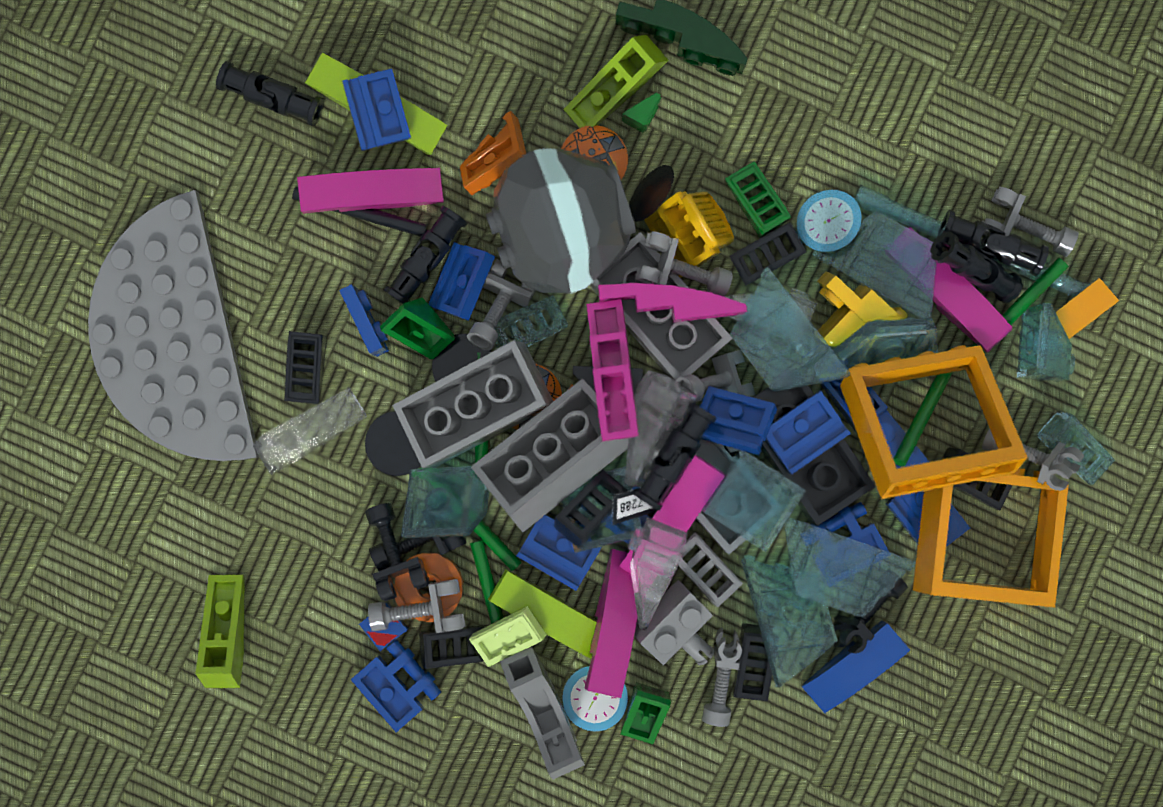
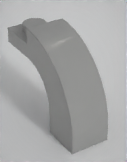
[500,647,585,780]

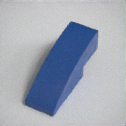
[801,620,910,713]

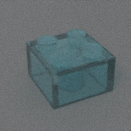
[702,451,806,552]

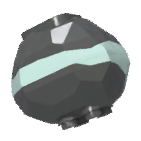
[486,149,636,293]

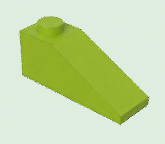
[563,35,669,128]
[195,575,245,688]

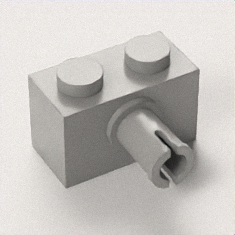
[634,580,714,665]

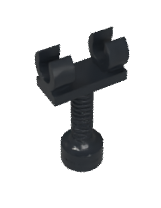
[369,500,467,571]
[365,503,430,602]
[823,569,908,654]

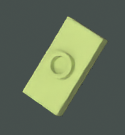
[469,606,547,667]

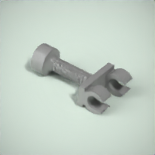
[983,187,1079,257]
[635,231,732,297]
[467,259,536,350]
[673,350,756,405]
[982,428,1085,491]
[368,579,465,633]
[702,628,742,727]

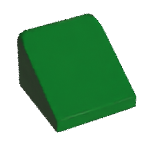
[622,92,662,133]

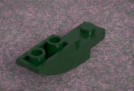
[615,0,748,75]

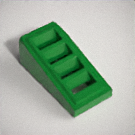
[724,161,791,238]

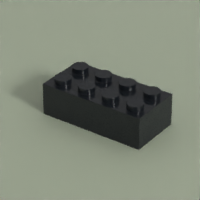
[753,369,876,526]

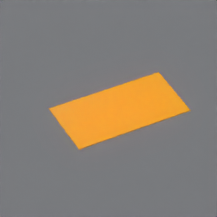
[1046,278,1119,342]

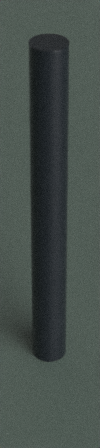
[292,186,428,237]

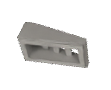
[670,532,743,608]

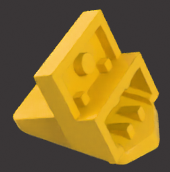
[645,191,734,278]
[814,271,908,347]

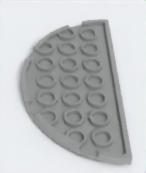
[88,190,260,461]

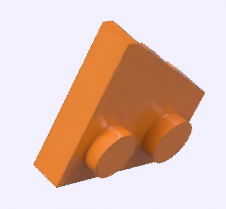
[460,111,526,195]

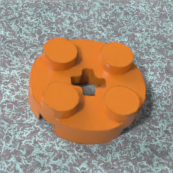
[394,552,463,622]

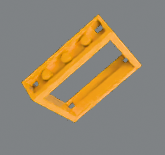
[840,345,1028,499]
[913,459,1069,608]

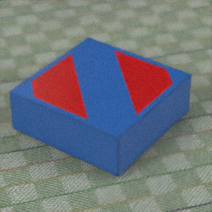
[359,602,409,651]

